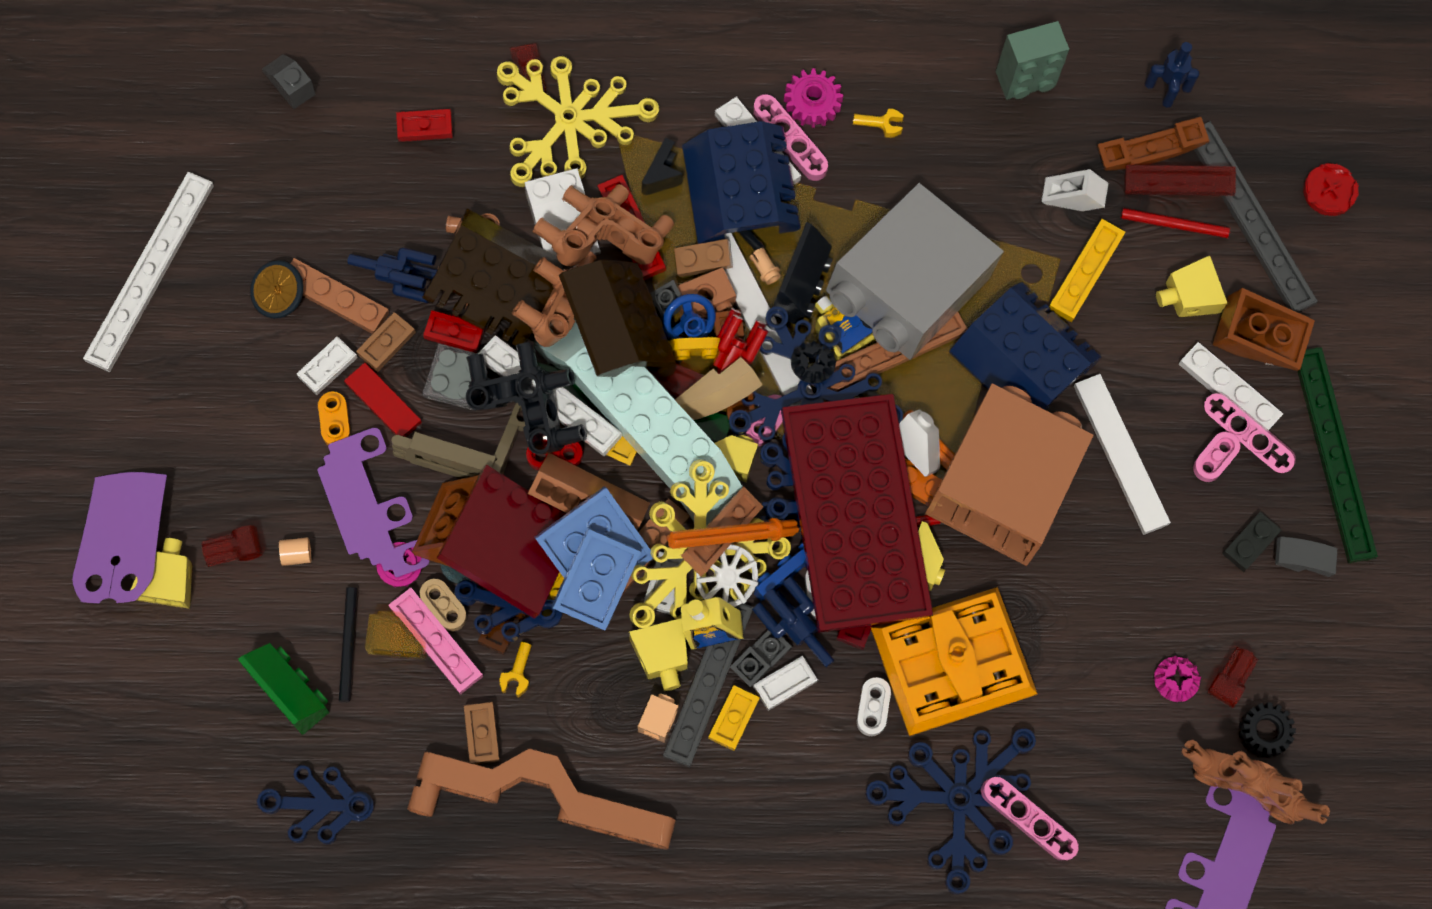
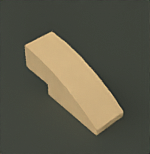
[675,357,763,420]

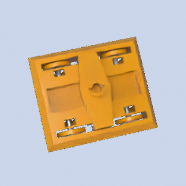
[871,587,1038,736]

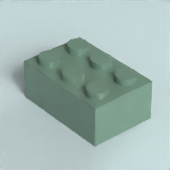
[996,21,1069,99]

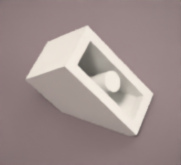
[1042,169,1108,211]
[899,409,940,477]

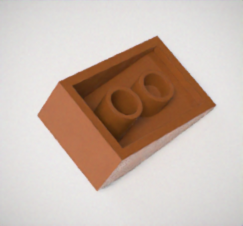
[1213,288,1315,371]

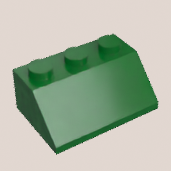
[238,643,329,736]

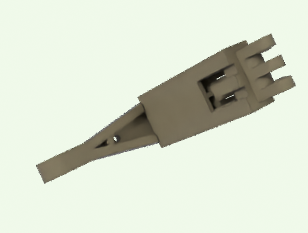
[392,403,525,479]

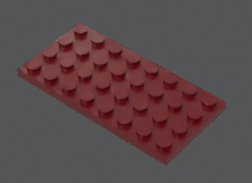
[781,394,933,633]

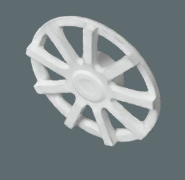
[696,545,758,607]

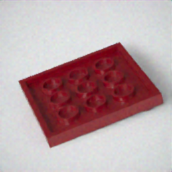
[437,465,565,619]

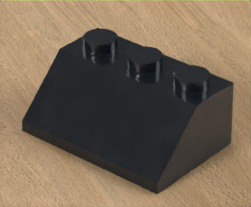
[773,222,833,326]

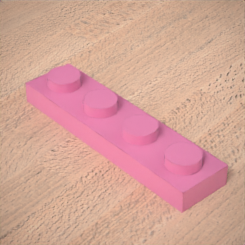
[388,588,483,695]

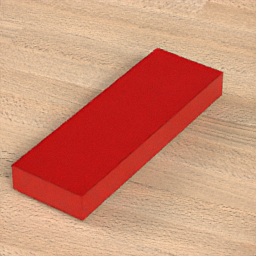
[344,363,422,437]

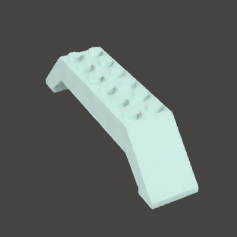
[532,317,743,526]

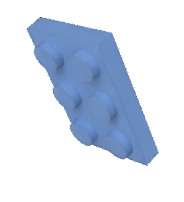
[552,528,641,630]

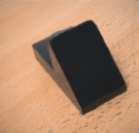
[641,138,683,195]

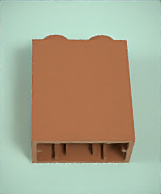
[925,383,1094,566]

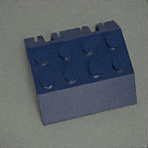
[682,121,801,244]
[949,282,1102,411]

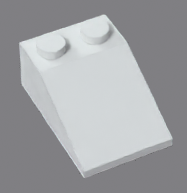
[524,168,601,256]

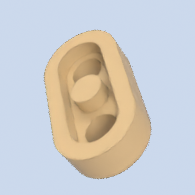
[420,579,467,631]

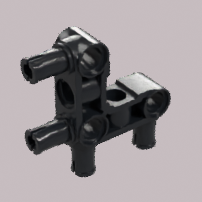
[466,342,587,454]

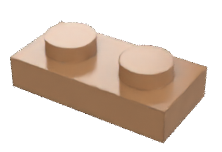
[674,239,733,277]
[356,312,416,372]
[464,702,500,765]

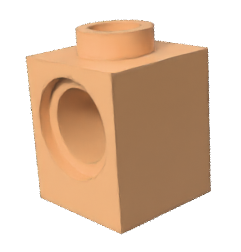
[638,694,678,743]

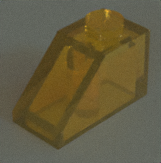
[365,611,426,659]

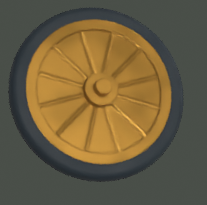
[250,260,304,319]

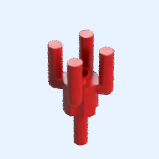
[712,308,768,374]

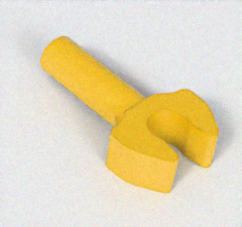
[853,109,904,138]
[499,642,532,697]

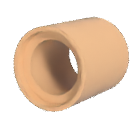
[279,537,312,566]

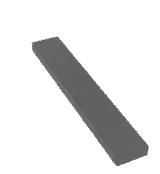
[663,598,754,768]

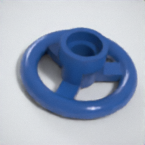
[662,294,716,340]

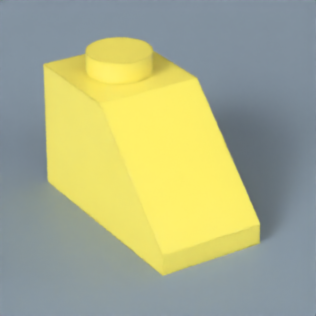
[715,435,758,482]
[918,521,945,592]

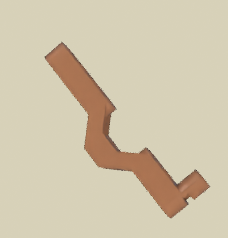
[407,749,676,850]

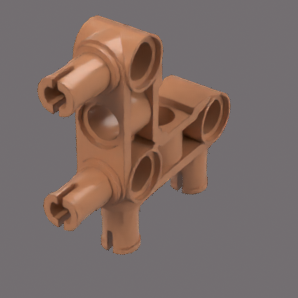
[532,184,674,267]
[512,252,596,347]
[1182,740,1330,824]

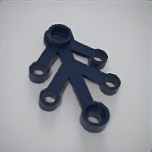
[455,580,562,642]
[257,765,374,845]

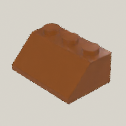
[412,475,479,567]

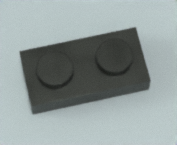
[1222,512,1282,572]

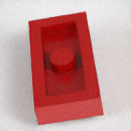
[396,109,453,142]
[423,310,485,353]

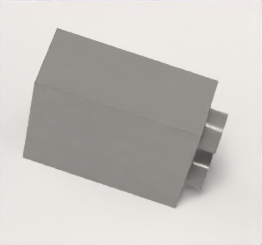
[826,183,1004,360]

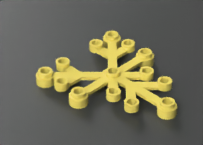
[497,56,659,187]
[629,459,791,628]

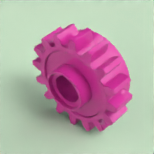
[784,68,843,128]

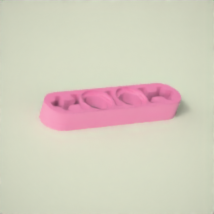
[753,94,828,181]
[1204,392,1296,473]
[981,777,1078,861]

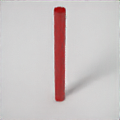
[1121,208,1230,238]

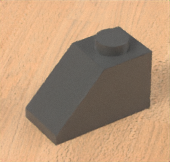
[262,54,316,109]

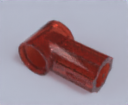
[201,525,263,567]
[1207,647,1259,708]

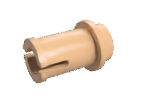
[750,248,781,284]

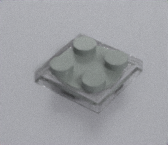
[422,343,490,411]

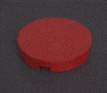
[1303,163,1358,216]

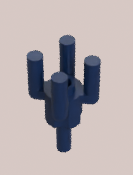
[1145,42,1199,108]
[347,248,437,303]
[752,576,835,667]

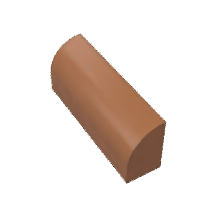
[528,453,650,531]

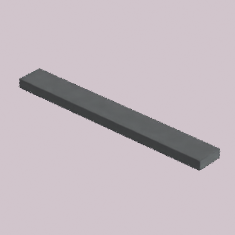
[1194,121,1318,313]

